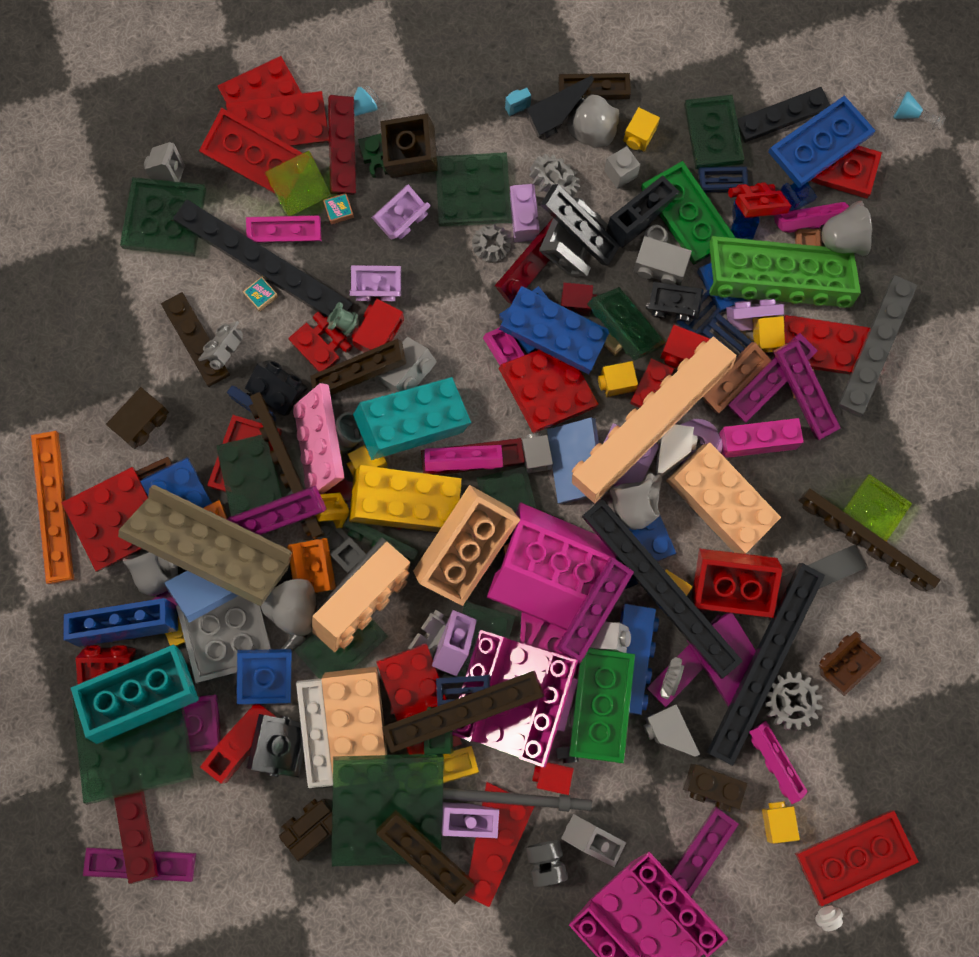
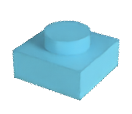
[505,88,531,116]

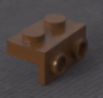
[819,631,881,696]

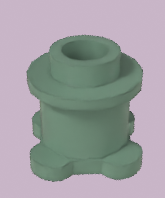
[327,302,359,335]

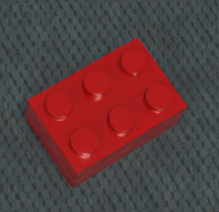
[692,548,783,618]

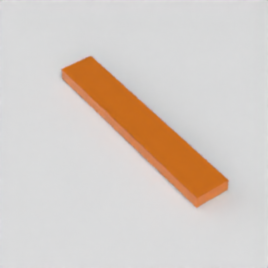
[31,431,74,584]

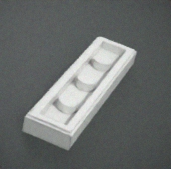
[296,679,334,788]

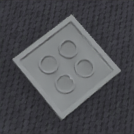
[176,596,271,683]

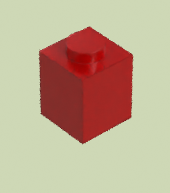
[532,762,574,795]

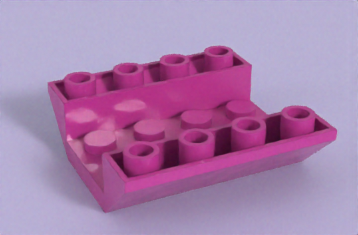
[487,502,616,630]
[453,630,578,768]
[569,852,728,957]

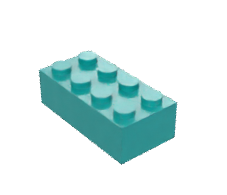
[353,377,471,460]
[71,644,199,744]

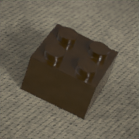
[380,113,438,178]

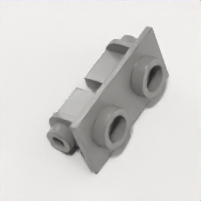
[198,321,243,370]
[407,610,448,658]

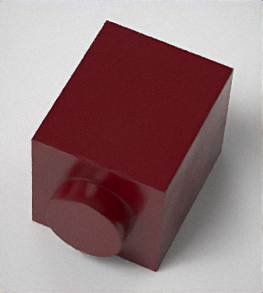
[561,282,597,317]

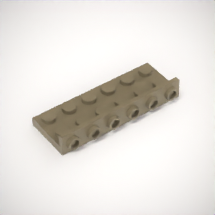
[118,485,292,606]

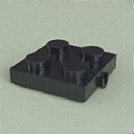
[246,714,304,777]

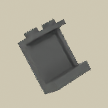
[539,197,608,277]

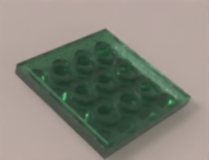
[72,698,194,805]
[331,754,444,867]

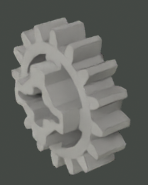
[529,154,580,198]
[763,672,822,730]

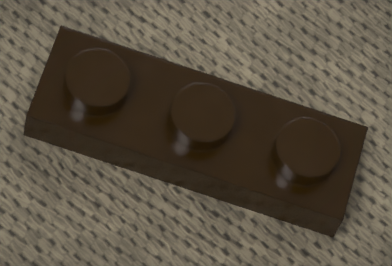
[558,73,631,100]

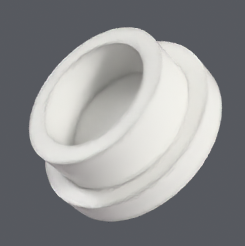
[815,906,843,931]

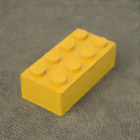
[349,465,462,532]

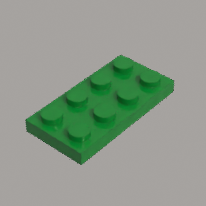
[641,161,736,265]
[569,648,635,763]

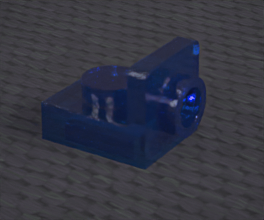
[781,182,817,211]
[730,199,760,240]

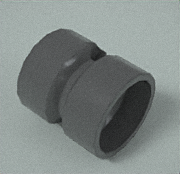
[335,412,363,457]
[526,840,568,887]

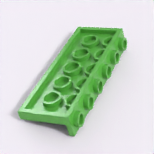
[709,236,861,308]

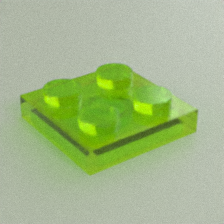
[265,151,331,216]
[843,474,912,542]

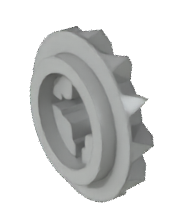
[472,224,511,262]
[660,657,684,700]

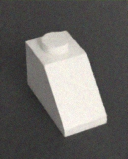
[655,424,697,477]

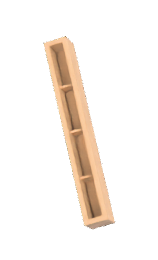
[572,336,737,503]

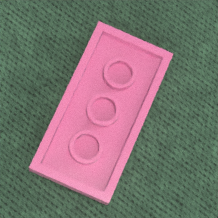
[293,383,345,494]

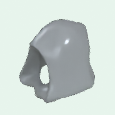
[567,95,619,148]
[822,201,872,256]
[609,473,662,530]
[123,550,178,596]
[261,579,317,636]

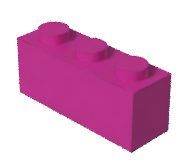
[719,418,804,458]

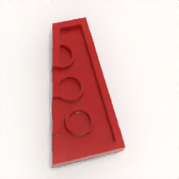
[465,781,535,907]

